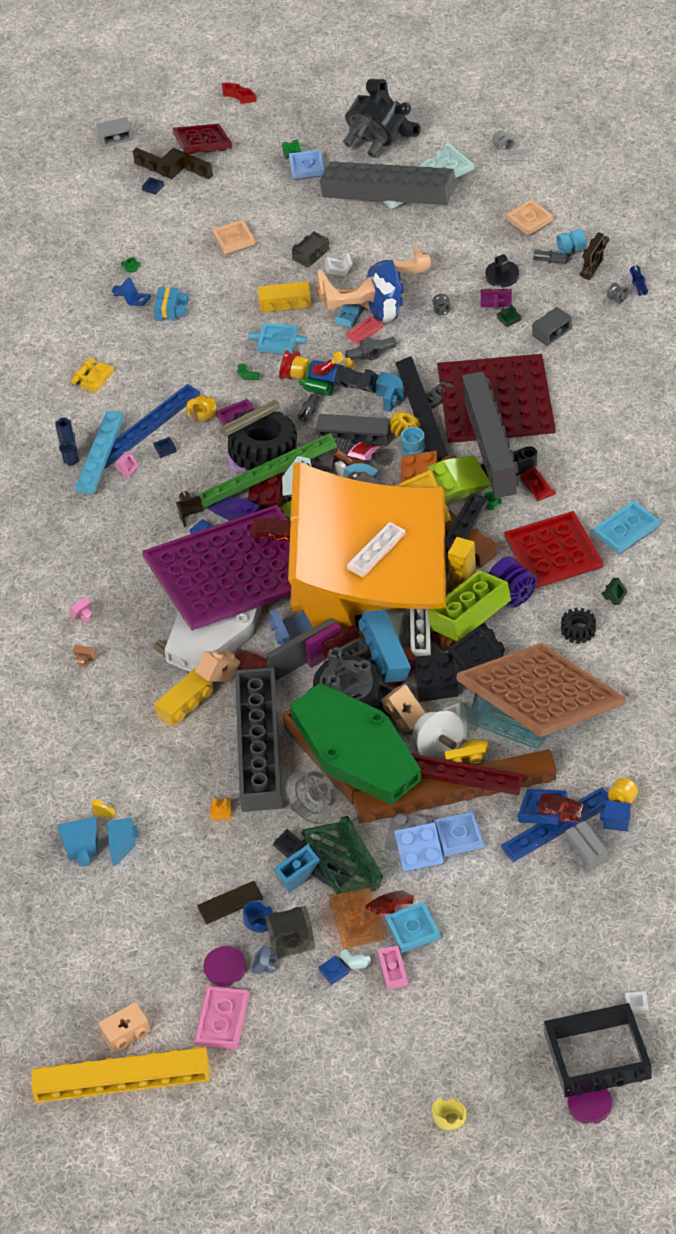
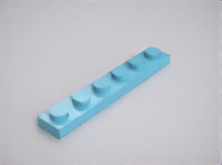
[75,410,124,494]

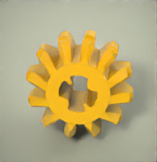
[389,410,420,438]

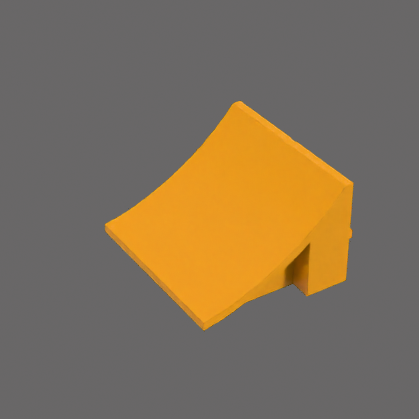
[288,462,446,633]

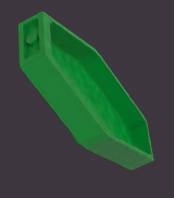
[290,683,421,805]

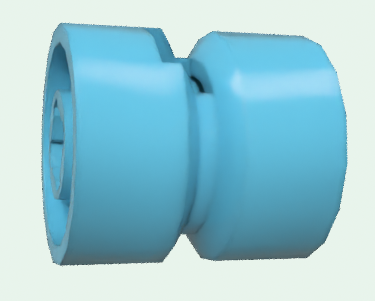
[556,229,586,255]
[401,427,425,456]

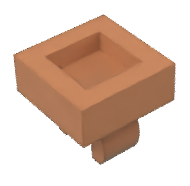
[73,644,97,668]

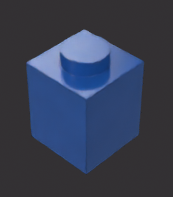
[600,800,631,832]

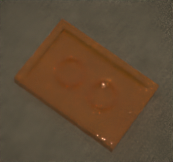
[328,885,384,950]

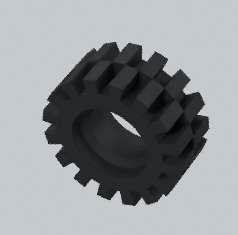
[561,607,596,644]

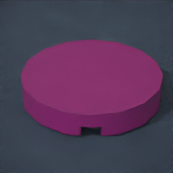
[203,946,246,986]
[567,1089,612,1124]

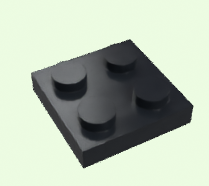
[448,626,503,671]

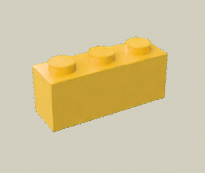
[258,281,311,313]
[448,537,476,590]
[154,668,214,727]

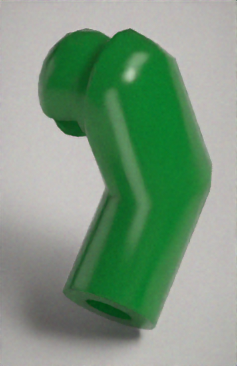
[237,363,260,380]

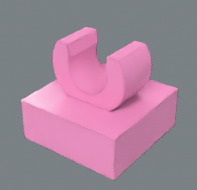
[114,451,139,477]
[70,597,92,622]

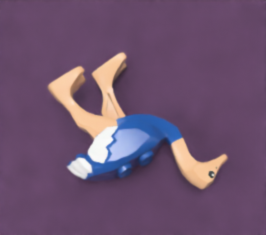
[316,247,431,323]

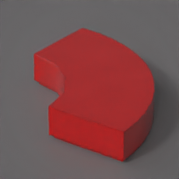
[221,83,257,104]

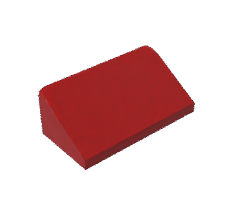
[520,465,557,501]

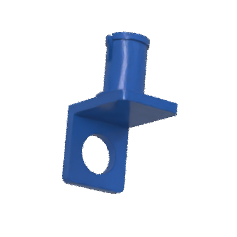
[112,277,151,306]

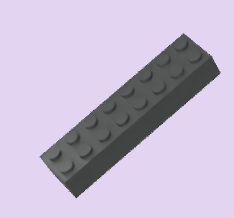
[320,161,456,205]
[462,372,519,498]
[235,667,282,812]

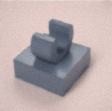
[251,945,278,974]

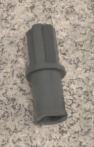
[533,249,568,264]
[298,393,320,422]

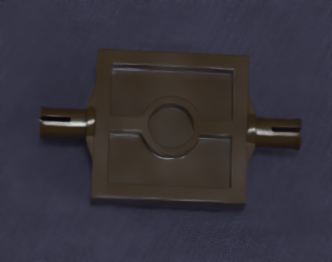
[580,232,610,280]

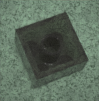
[265,906,315,958]

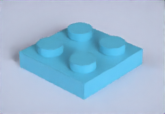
[385,901,441,953]

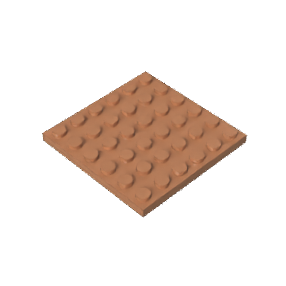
[456,643,626,737]

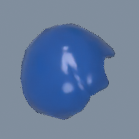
[243,900,275,933]

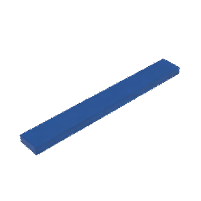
[103,384,200,470]

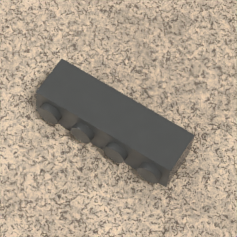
[315,414,391,446]

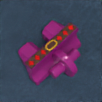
[480,288,512,309]

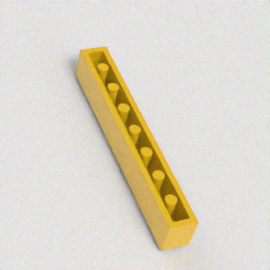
[31,1047,210,1103]

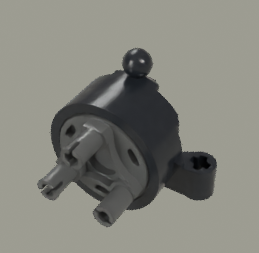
[343,79,421,158]
[313,647,393,717]

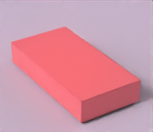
[347,315,383,345]

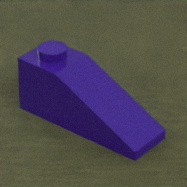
[207,497,260,521]

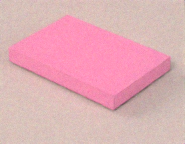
[194,986,250,1050]

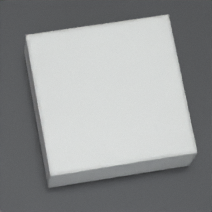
[624,991,649,1015]

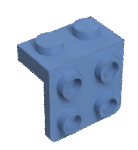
[268,609,313,645]

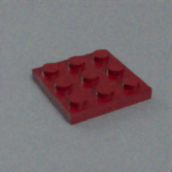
[173,123,232,154]

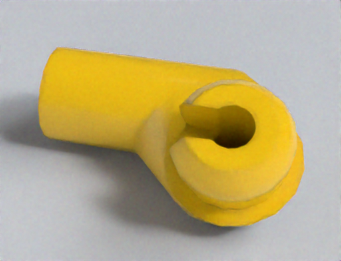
[461,739,489,751]

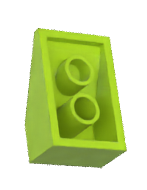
[427,455,491,506]

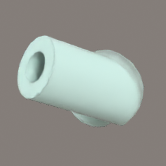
[339,949,371,970]

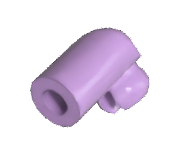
[228,457,247,473]

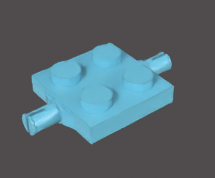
[248,323,307,354]

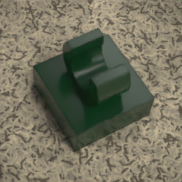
[497,304,521,327]
[601,578,628,605]

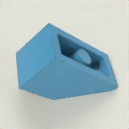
[107,818,138,866]
[274,844,320,893]

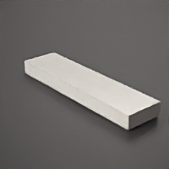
[347,522,406,578]

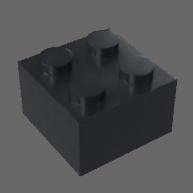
[413,653,458,702]

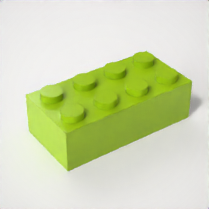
[427,570,511,641]

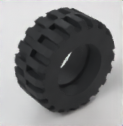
[228,409,297,471]

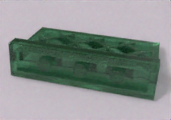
[302,816,383,895]

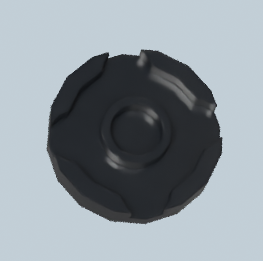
[485,254,519,288]

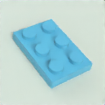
[593,501,660,554]

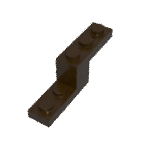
[132,147,213,179]

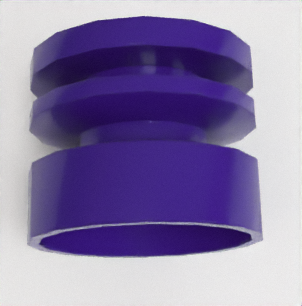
[488,556,537,608]

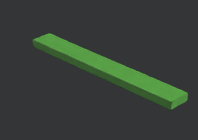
[199,433,337,508]

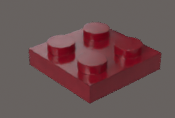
[247,473,284,510]

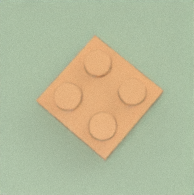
[506,199,553,235]
[212,220,255,255]

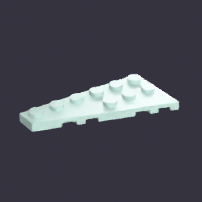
[383,143,474,209]

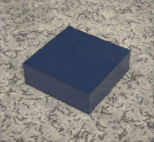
[142,177,164,195]
[153,437,177,458]

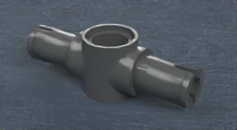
[345,336,397,361]

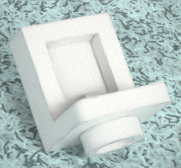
[324,254,352,277]

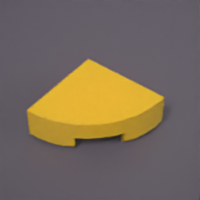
[92,799,115,818]

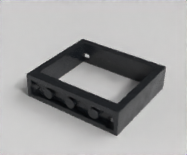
[544,1003,652,1098]

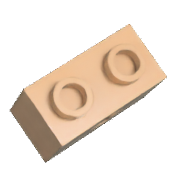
[195,650,240,682]
[381,684,426,732]
[98,1002,151,1052]

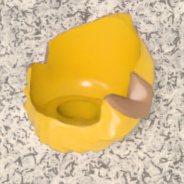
[186,394,216,421]

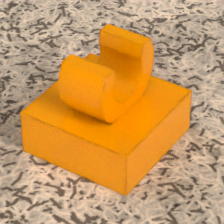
[210,798,232,820]

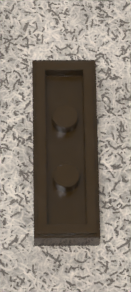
[197,881,263,924]

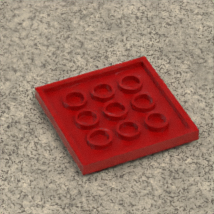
[504,511,603,589]

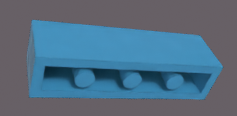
[359,610,411,683]

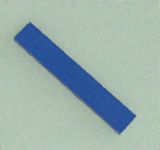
[501,787,610,862]

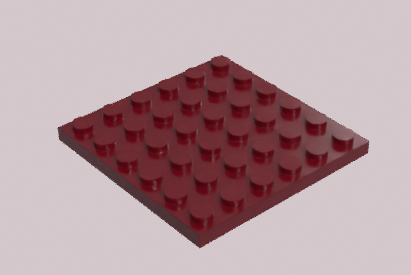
[437,354,556,443]

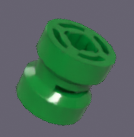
[282,139,301,159]

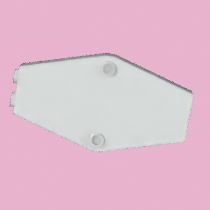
[165,605,263,672]

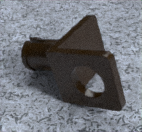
[176,491,203,527]

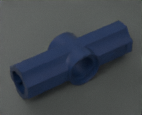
[55,417,79,466]

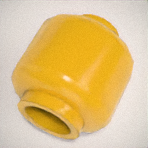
[608,778,638,805]

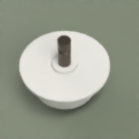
[413,710,464,759]

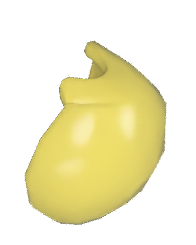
[432,1097,467,1130]

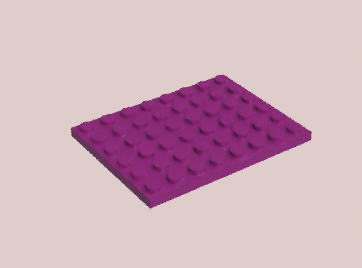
[142,505,291,631]

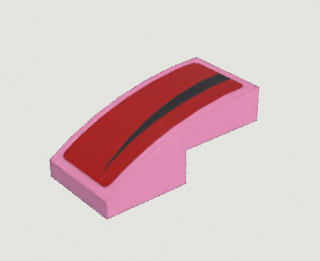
[348,442,380,460]

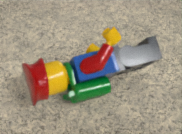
[279,350,379,396]

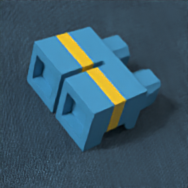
[154,287,189,321]

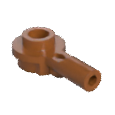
[333,449,366,466]

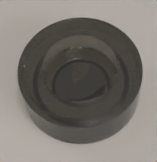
[375,449,393,466]

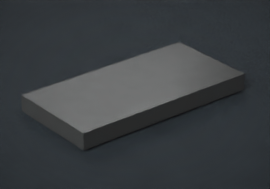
[266,618,335,680]

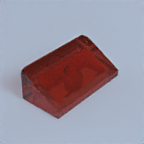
[323,624,360,660]

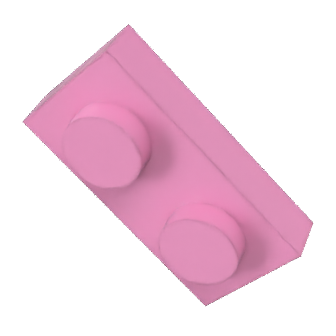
[377,945,408,990]

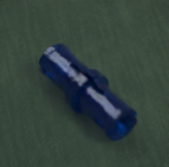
[629,265,648,296]

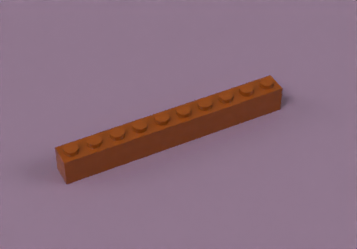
[352,749,556,824]

